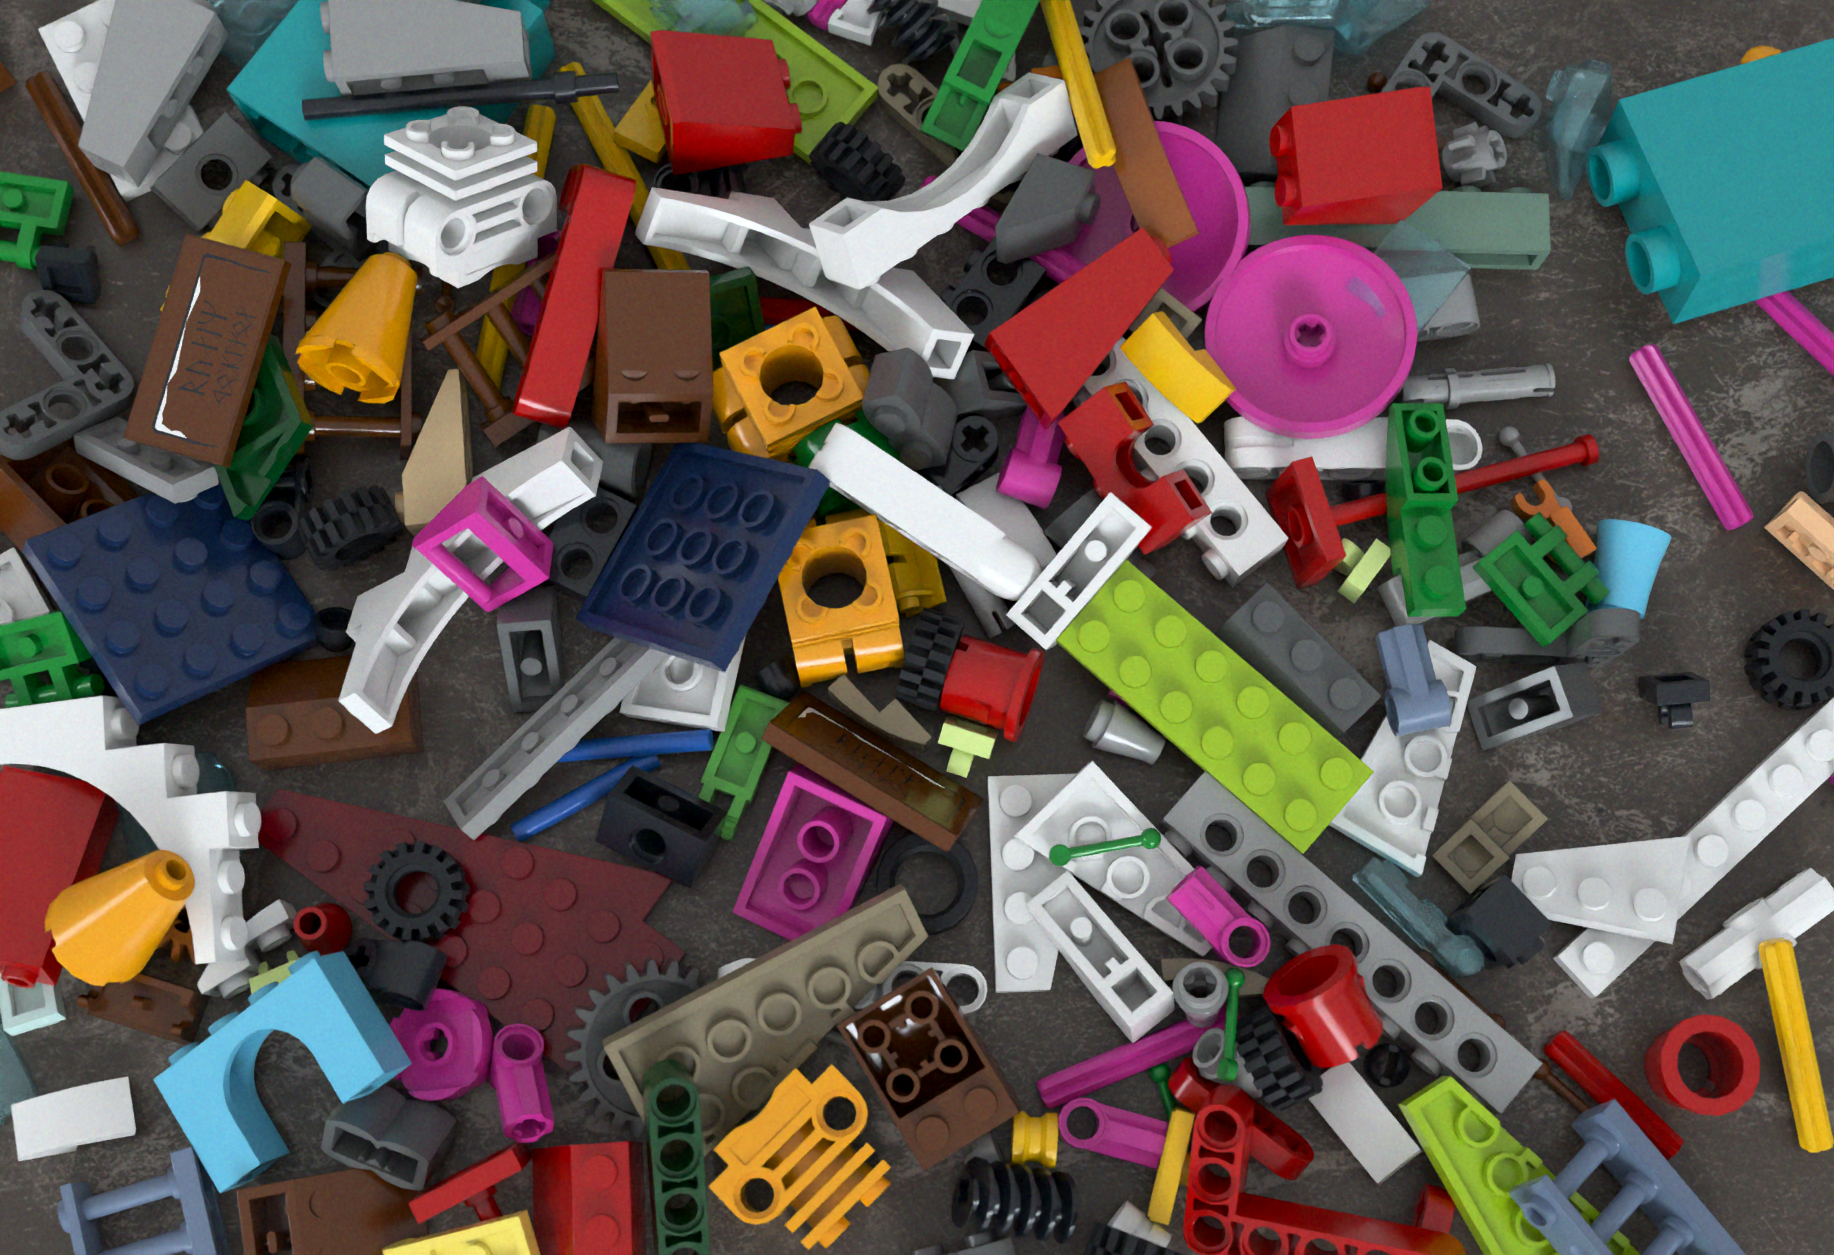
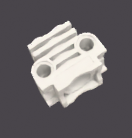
[366,106,557,288]

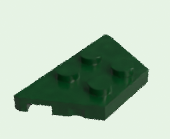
[213,334,314,521]

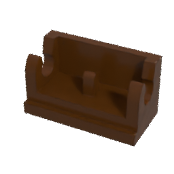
[77,972,211,1046]

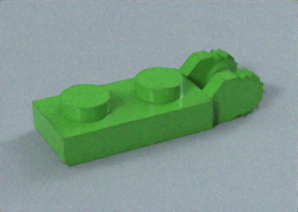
[698,684,790,842]

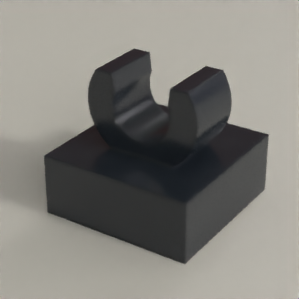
[35,243,102,304]
[1639,672,1710,729]

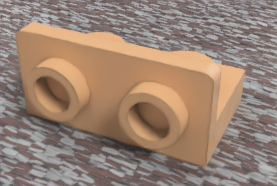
[1764,491,1834,590]

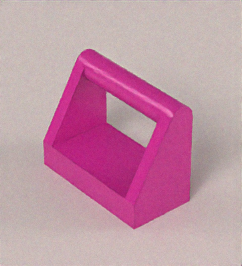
[412,476,554,612]

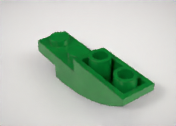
[919,0,1040,153]
[1386,403,1466,617]

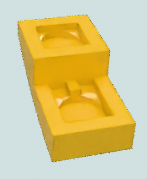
[1119,311,1236,424]

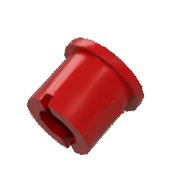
[940,635,1045,742]
[1263,944,1383,1068]
[1644,1014,1760,1116]

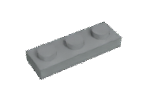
[73,416,219,504]

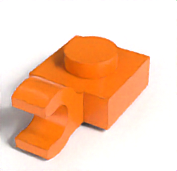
[1510,479,1597,563]

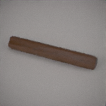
[26,71,140,245]

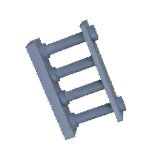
[1509,1099,1746,1255]
[57,1147,232,1255]

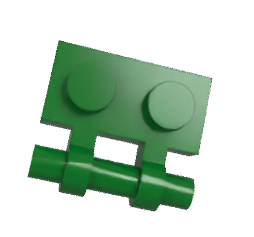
[0,171,75,270]
[1472,511,1611,648]
[0,609,105,708]

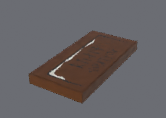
[123,233,291,468]
[761,690,985,852]

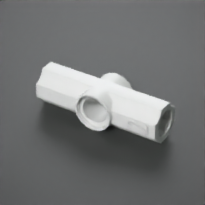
[1678,868,1834,999]

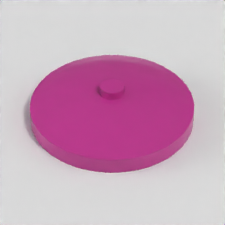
[1058,121,1251,315]
[1205,235,1417,439]

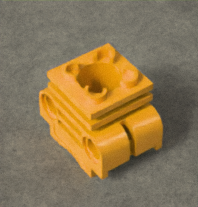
[712,307,870,463]
[778,508,905,688]
[708,1065,891,1250]

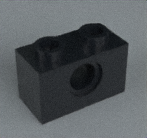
[595,765,728,888]
[1441,875,1552,970]

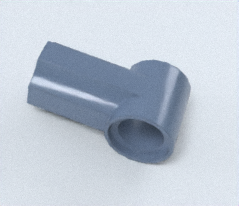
[1375,624,1452,736]

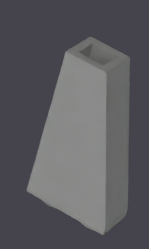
[78,0,229,187]
[320,0,532,96]

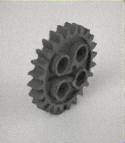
[1079,0,1238,125]
[563,956,715,1138]

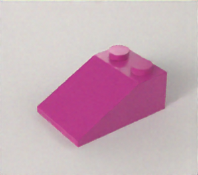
[732,763,894,941]

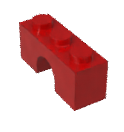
[1058,381,1212,555]

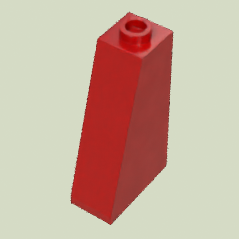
[984,227,1174,429]
[0,766,121,989]

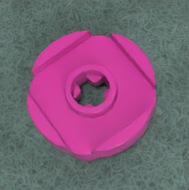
[389,989,493,1101]

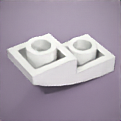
[956,473,1056,572]
[197,899,297,999]
[1308,1062,1422,1186]
[11,1076,136,1161]

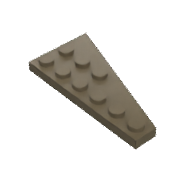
[602,884,928,1157]

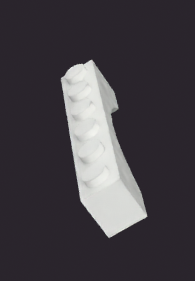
[809,72,1077,290]

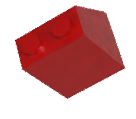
[650,30,802,175]
[1269,87,1442,225]
[532,1141,647,1255]

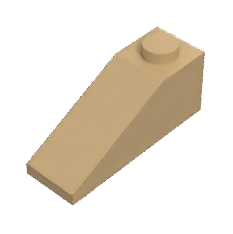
[395,369,474,538]

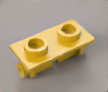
[878,519,947,618]

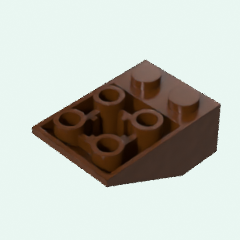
[591,269,713,443]
[836,967,1021,1171]
[236,1168,429,1255]

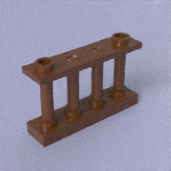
[419,234,597,447]
[283,242,422,460]

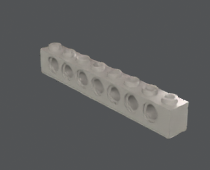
[1158,771,1542,1114]

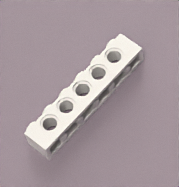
[1072,337,1289,588]

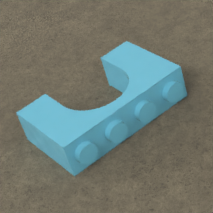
[153,951,412,1193]

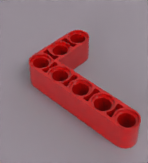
[512,163,636,430]
[1183,1084,1467,1255]

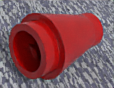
[293,902,352,956]

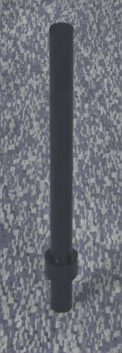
[302,70,620,121]

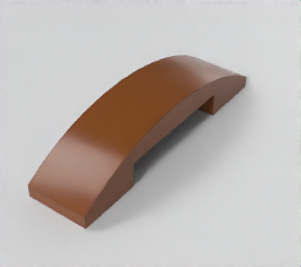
[1093,57,1200,248]

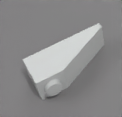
[1006,492,1152,650]
[1026,870,1175,1043]

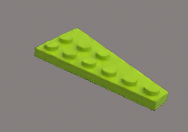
[1398,1076,1641,1255]

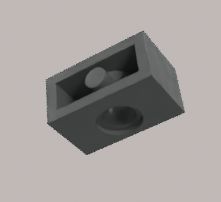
[150,112,272,231]

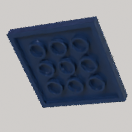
[575,443,831,672]
[22,477,319,725]

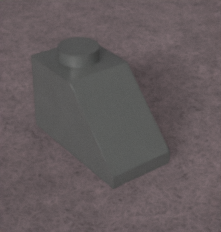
[995,153,1100,264]
[933,350,1027,424]
[496,586,565,713]
[1467,662,1603,751]

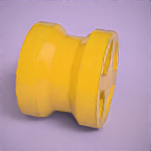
[1010,1111,1058,1168]

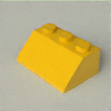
[160,180,312,311]

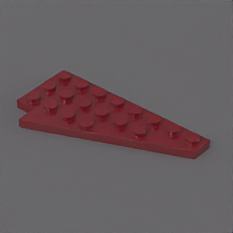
[258,789,687,1084]

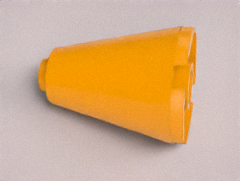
[296,252,417,404]
[44,850,195,986]

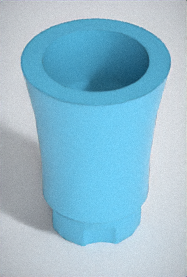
[1586,519,1672,619]

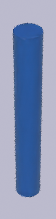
[557,729,714,763]
[510,755,662,842]

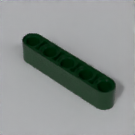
[642,1059,710,1255]

